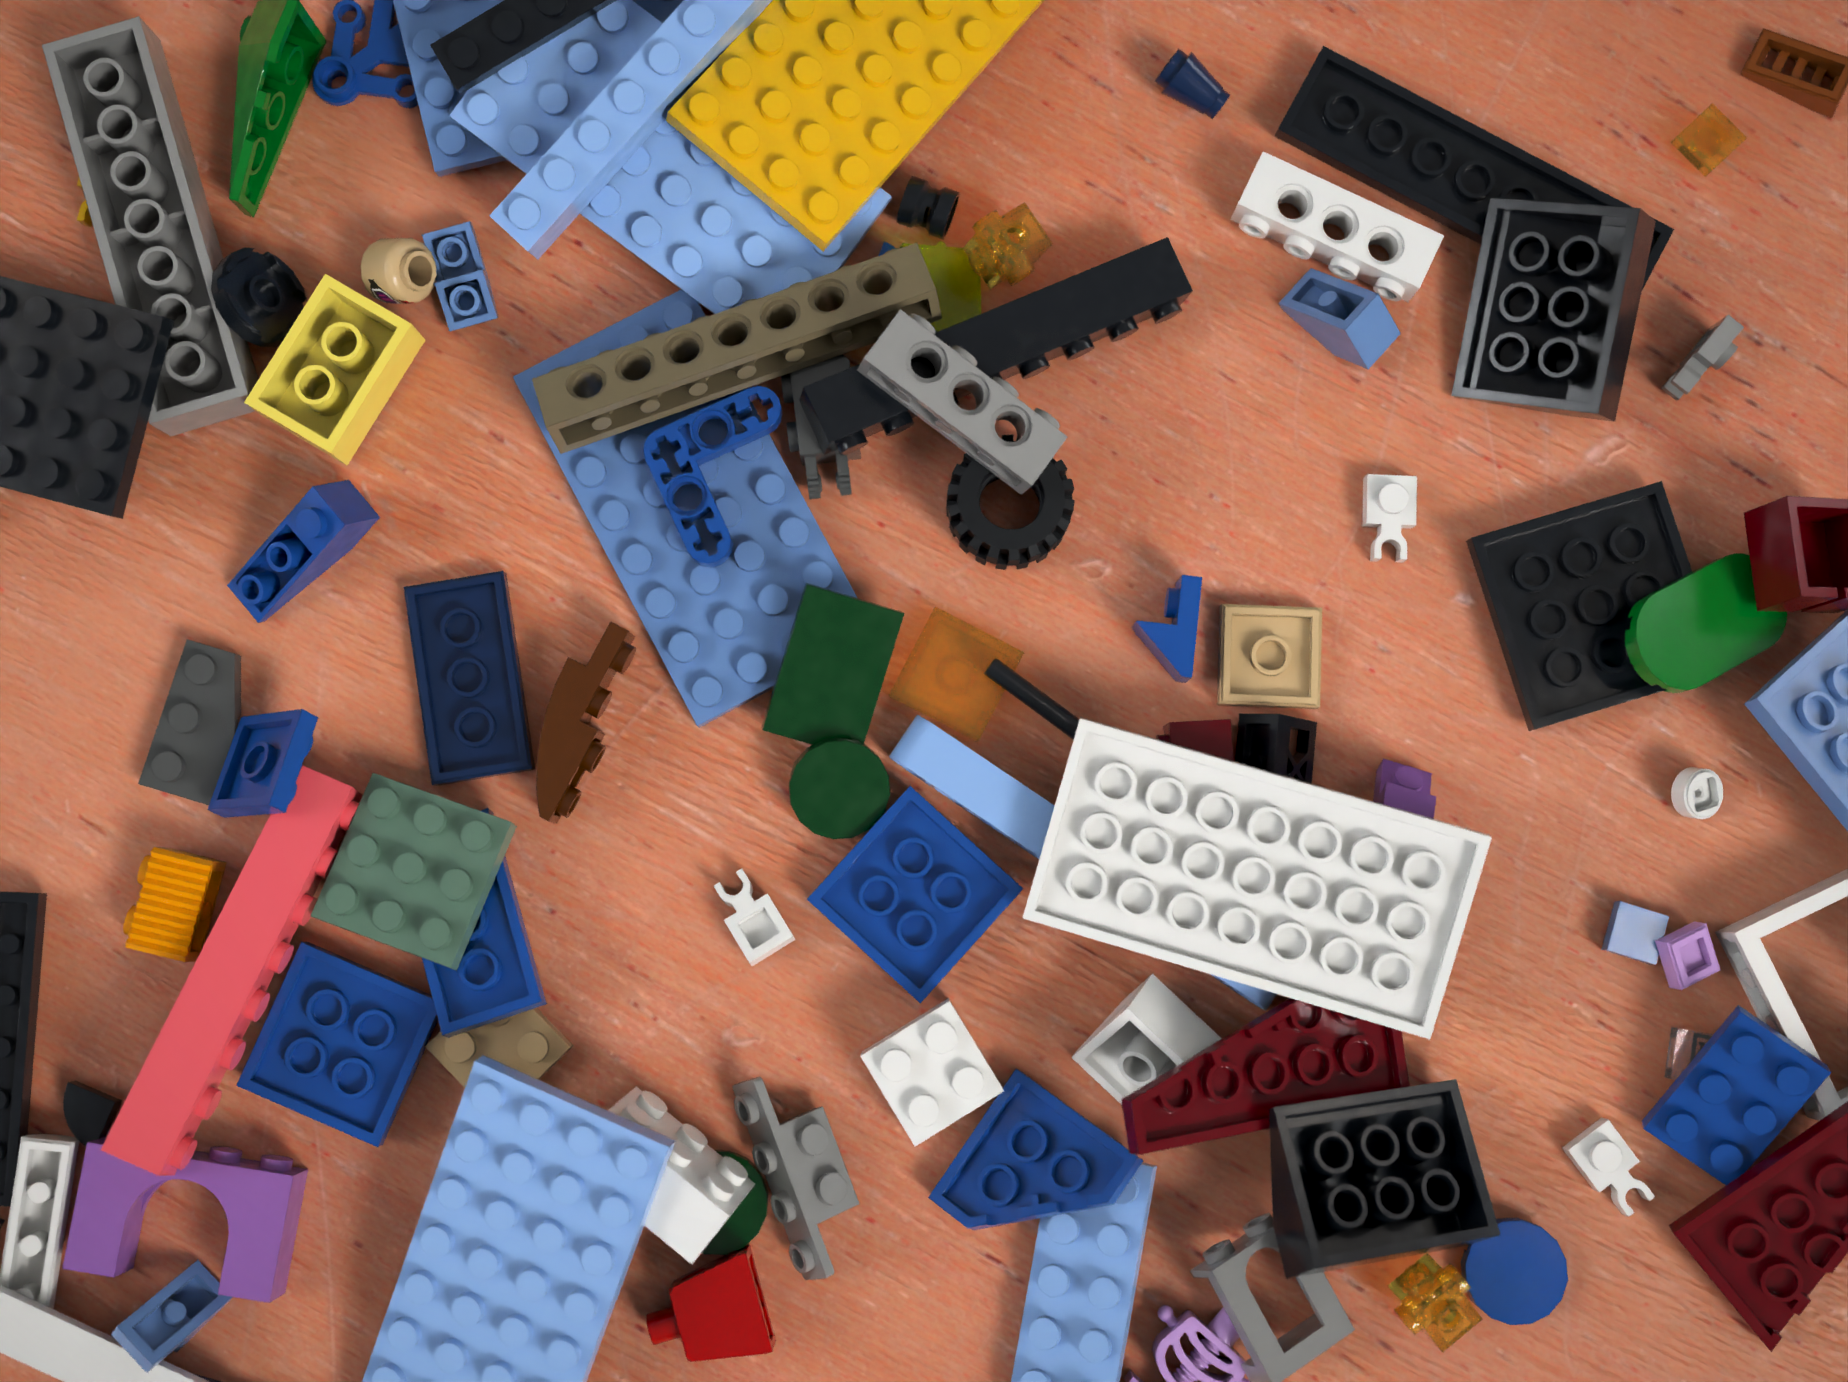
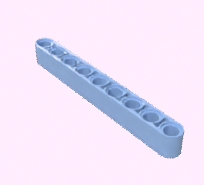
[889,715,1277,1011]

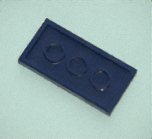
[404,571,535,786]

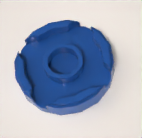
[1461,1218,1568,1325]

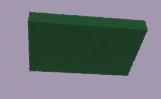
[762,583,904,745]

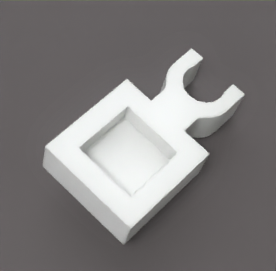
[1362,474,1417,563]
[714,868,796,966]
[1562,1118,1655,1217]

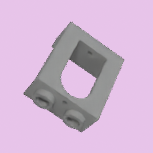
[1190,1213,1355,1382]

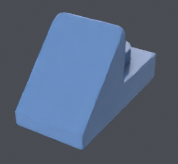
[111,1260,233,1373]

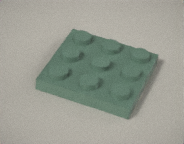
[311,773,517,971]

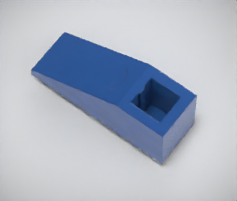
[227,480,380,623]

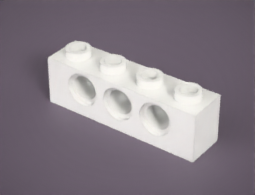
[1230,151,1444,302]

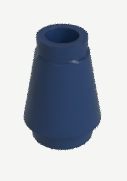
[1155,49,1230,119]

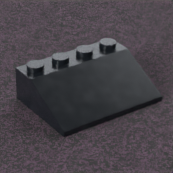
[1451,198,1656,422]
[1269,1079,1501,1279]

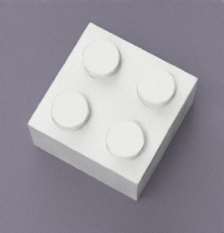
[861,998,1004,1146]

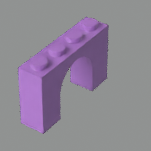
[62,1130,308,1303]

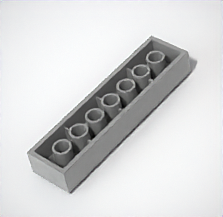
[42,16,258,436]

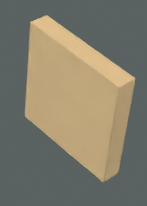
[1217,604,1322,709]

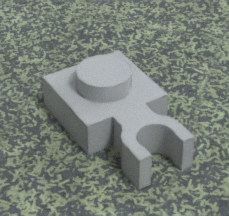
[1661,315,1744,401]

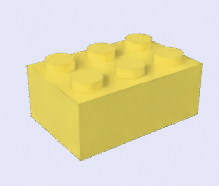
[244,274,425,465]

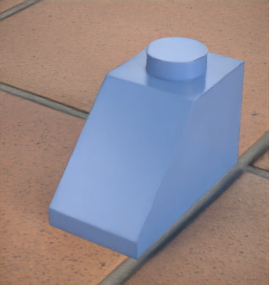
[1278,268,1401,369]

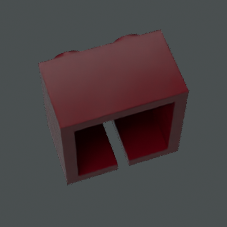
[1744,496,1848,613]

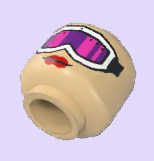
[361,238,437,304]

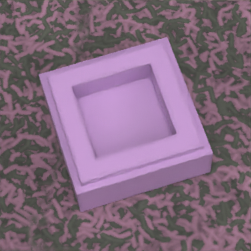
[1655,921,1721,990]

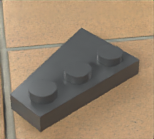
[138,639,241,805]

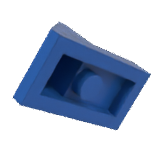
[1132,575,1202,683]

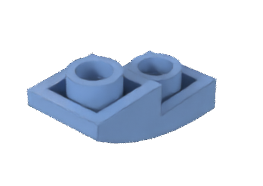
[422,221,498,332]

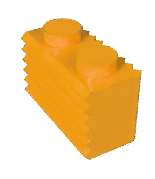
[123,847,227,962]

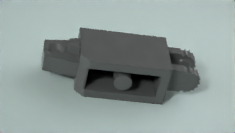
[781,354,861,499]

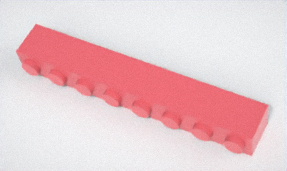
[100,765,363,1176]

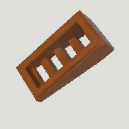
[1741,28,1848,118]

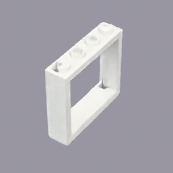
[1715,869,1848,1121]

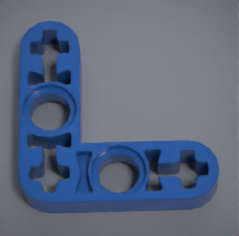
[643,386,783,567]

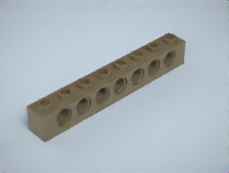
[532,243,942,454]

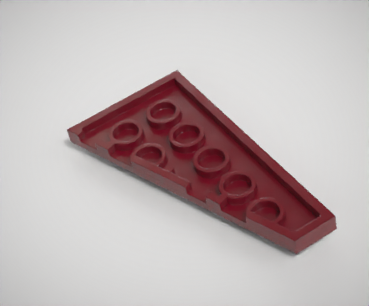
[1121,998,1410,1155]
[1669,1101,1848,1352]

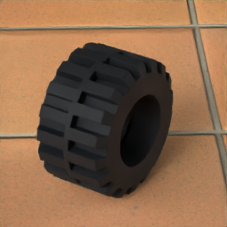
[946,435,1075,570]

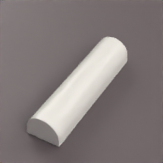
[0,1134,79,1309]

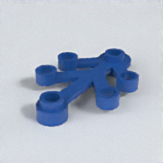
[312,0,418,108]

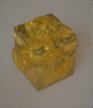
[963,203,1053,289]
[1388,1253,1483,1353]

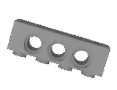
[857,309,1068,495]

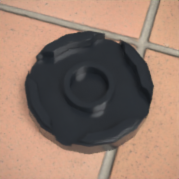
[211,247,307,347]

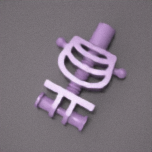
[1124,1305,1250,1382]

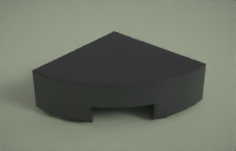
[63,1081,122,1146]

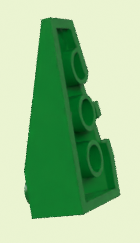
[229,0,327,218]

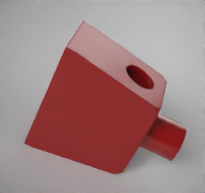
[646,1245,776,1362]

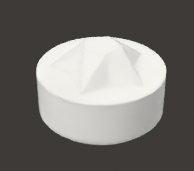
[1671,767,1723,819]

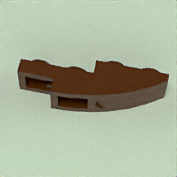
[536,622,636,823]

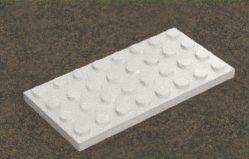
[1023,717,1492,1039]

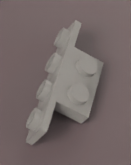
[733,1077,859,1280]

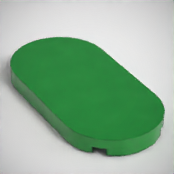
[1625,553,1787,693]

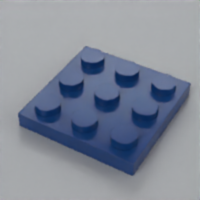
[807,786,1023,1003]
[236,942,438,1147]

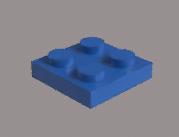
[207,709,318,818]

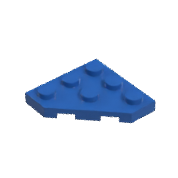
[928,1069,1144,1230]

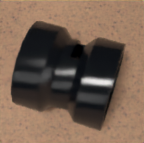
[897,176,960,239]

